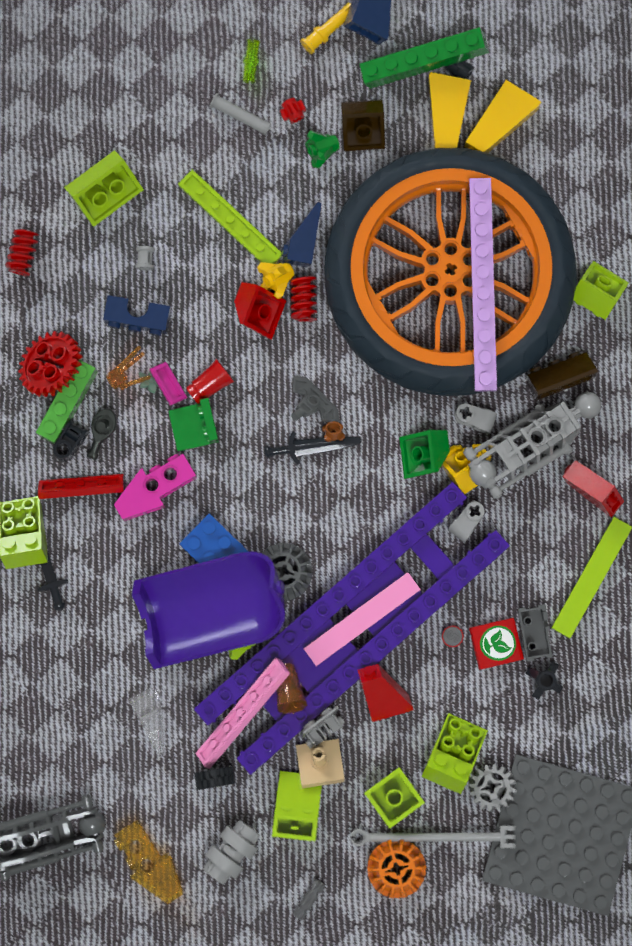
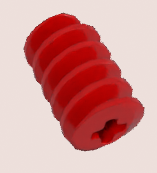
[5,229,39,276]
[290,276,317,322]

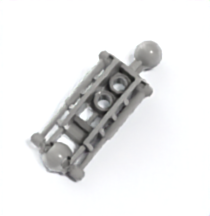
[463,392,601,499]

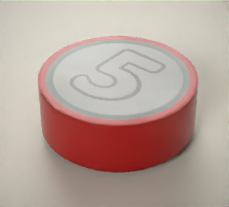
[442,626,463,647]

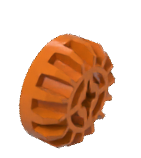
[367,839,426,898]

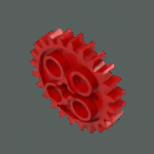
[18,331,83,397]

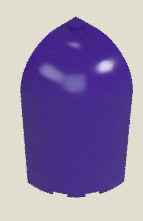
[132,552,285,669]

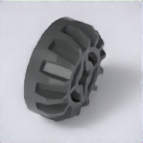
[262,543,313,601]

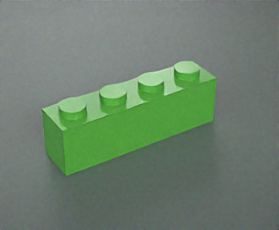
[36,360,98,444]

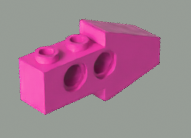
[114,453,197,521]

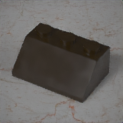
[526,351,598,401]

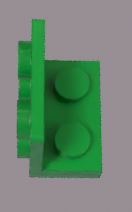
[169,398,219,452]

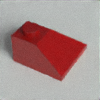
[234,282,286,340]

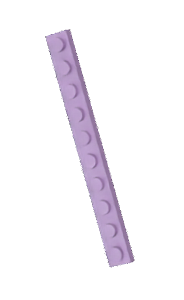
[469,178,497,392]

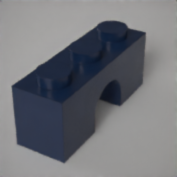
[103,295,171,336]

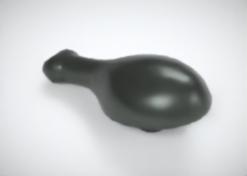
[87,409,117,460]

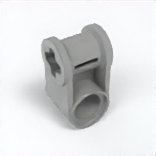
[454,403,497,434]
[448,501,484,543]

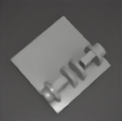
[301,706,345,748]

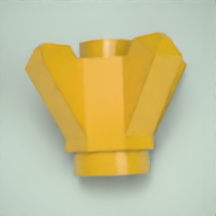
[257,262,294,299]

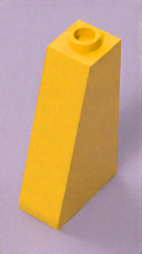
[428,72,471,149]
[465,80,541,153]

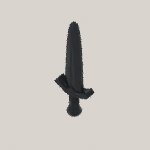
[264,432,362,466]

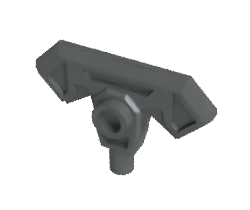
[291,376,339,423]

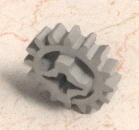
[469,764,517,812]

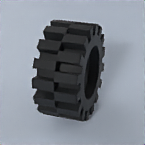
[194,766,235,790]

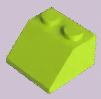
[573,261,629,320]

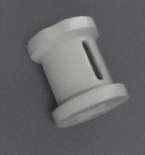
[135,246,155,270]

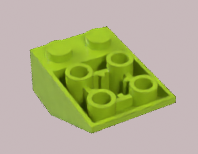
[0,496,48,569]
[421,713,488,794]
[272,771,322,841]

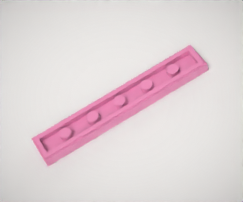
[304,572,421,666]
[195,658,290,769]

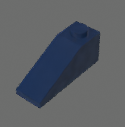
[281,202,322,268]

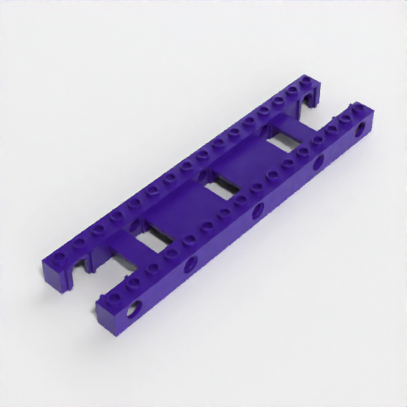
[194,482,510,775]

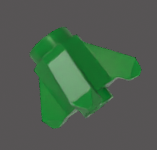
[305,130,340,168]

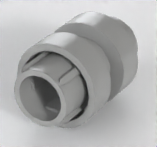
[203,820,260,884]

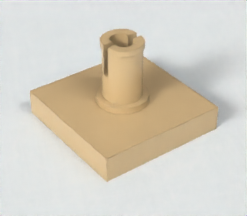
[296,739,345,788]

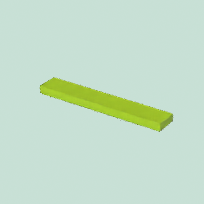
[178,169,282,264]
[551,517,632,639]

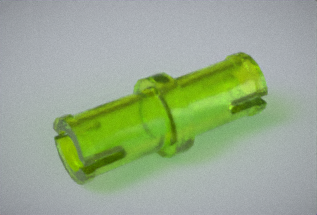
[242,39,260,83]

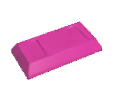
[149,362,187,405]

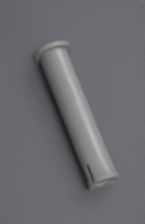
[209,93,271,135]

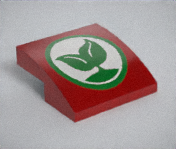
[469,618,524,670]

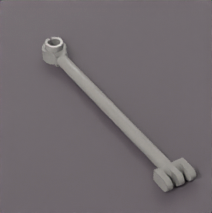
[350,826,516,848]

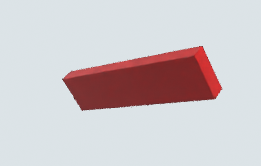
[38,474,124,499]

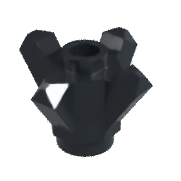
[525,661,563,700]

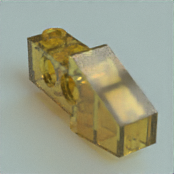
[114,820,184,904]

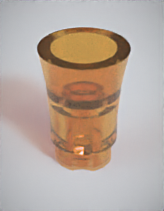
[276,663,307,714]

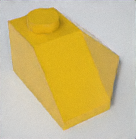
[442,444,491,494]

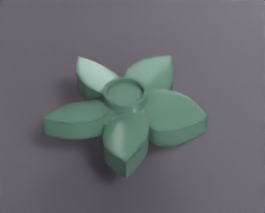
[139,372,158,394]

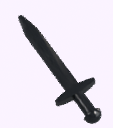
[37,550,68,611]

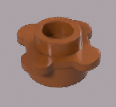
[322,421,345,442]

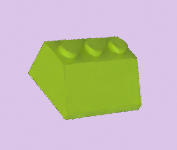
[64,150,144,227]

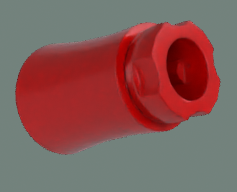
[186,359,234,404]

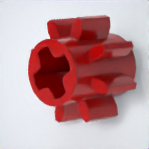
[280,97,306,124]

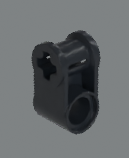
[53,420,89,462]

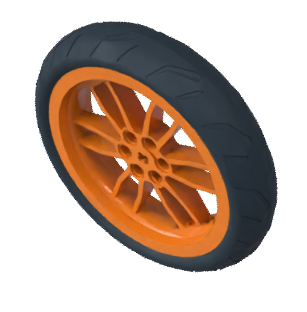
[324,148,577,396]

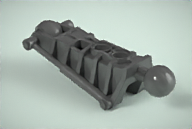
[0,794,106,881]

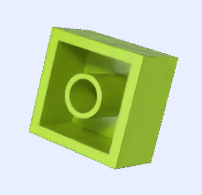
[364,767,425,829]

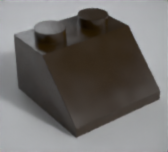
[341,100,386,152]

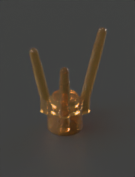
[106,346,151,391]

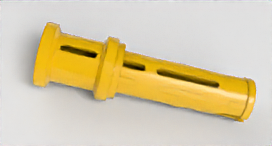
[300,2,351,54]

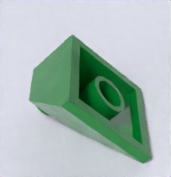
[399,430,450,479]

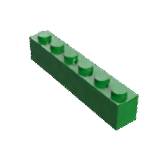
[360,27,489,89]

